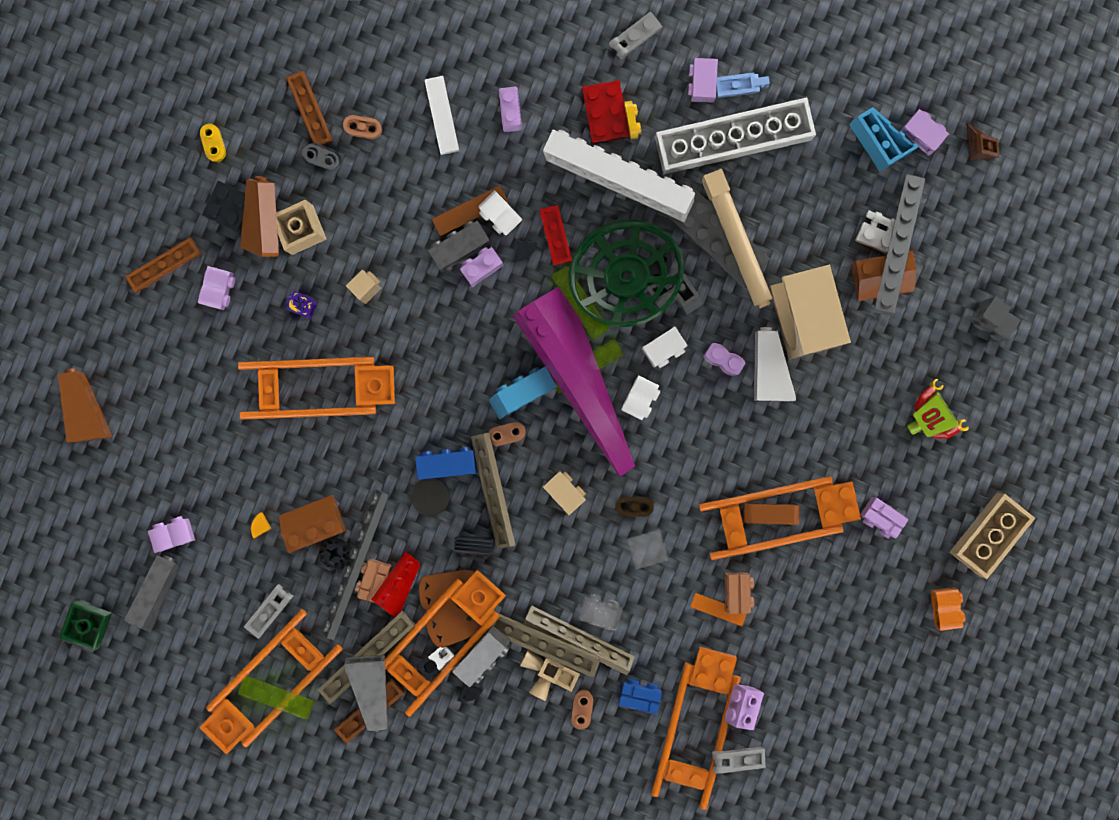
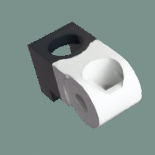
[416,646,455,681]

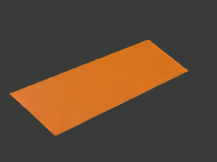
[690,593,747,626]

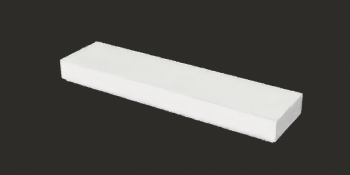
[425,76,459,155]

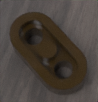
[615,497,654,517]

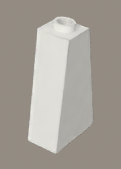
[754,327,796,401]

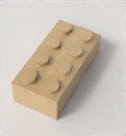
[949,493,1035,579]

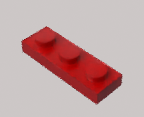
[539,205,572,266]

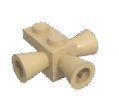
[520,650,580,701]

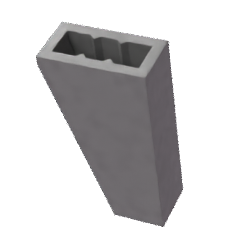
[124,555,178,632]
[345,655,388,732]

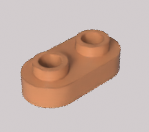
[343,115,382,139]
[489,422,526,446]
[571,690,593,730]

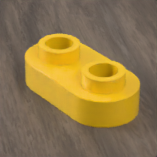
[624,101,641,140]
[200,124,226,162]

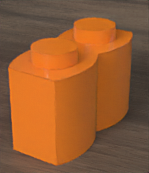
[931,587,965,631]

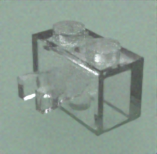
[578,594,623,632]

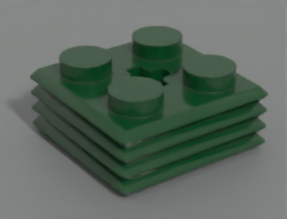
[59,601,112,651]

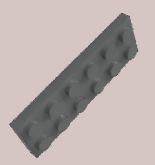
[663,181,770,288]

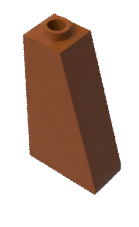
[240,176,279,257]
[58,369,112,443]

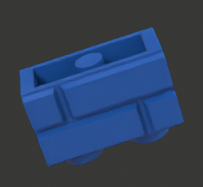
[618,678,662,715]

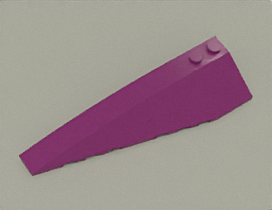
[513,287,635,477]

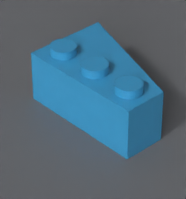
[849,107,919,172]
[488,367,557,420]

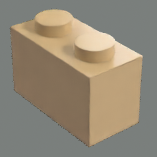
[346,270,381,304]
[543,471,586,515]

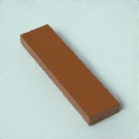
[286,71,333,146]
[432,186,509,237]
[125,237,202,293]
[334,678,405,744]

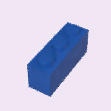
[415,447,477,480]

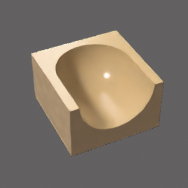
[769,264,851,360]

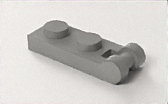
[609,11,662,59]
[244,584,294,639]
[712,747,766,773]

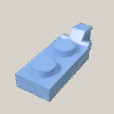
[716,73,770,98]

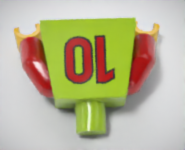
[907,379,969,439]

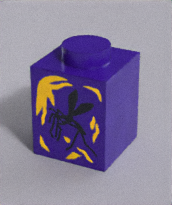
[286,291,319,320]

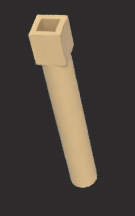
[701,169,773,308]

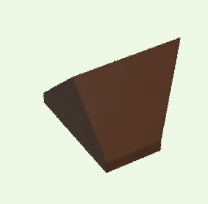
[966,122,999,160]

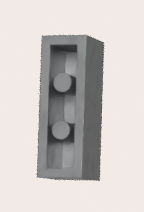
[428,221,490,272]
[453,626,510,687]

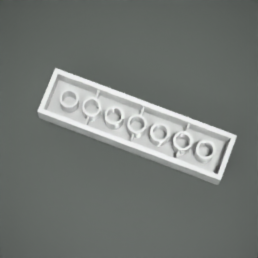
[655,98,816,175]
[543,130,695,222]

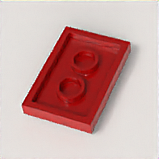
[582,80,630,144]

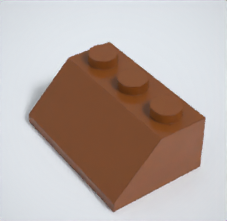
[851,251,917,301]
[279,495,347,553]

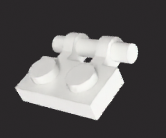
[855,210,895,254]

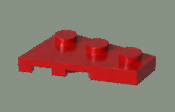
[371,552,421,618]

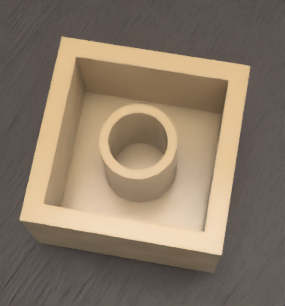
[276,200,327,255]

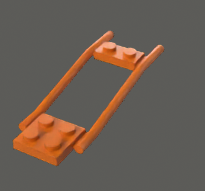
[238,357,395,420]
[699,476,861,560]
[385,570,506,717]
[199,609,342,755]
[651,647,741,810]

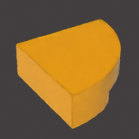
[251,512,272,538]

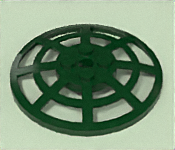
[568,220,684,327]

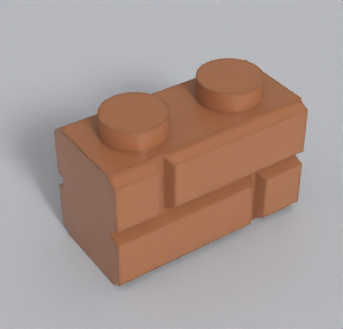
[355,559,392,603]
[725,573,754,614]

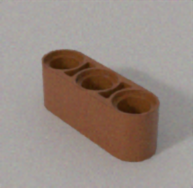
[743,503,800,525]

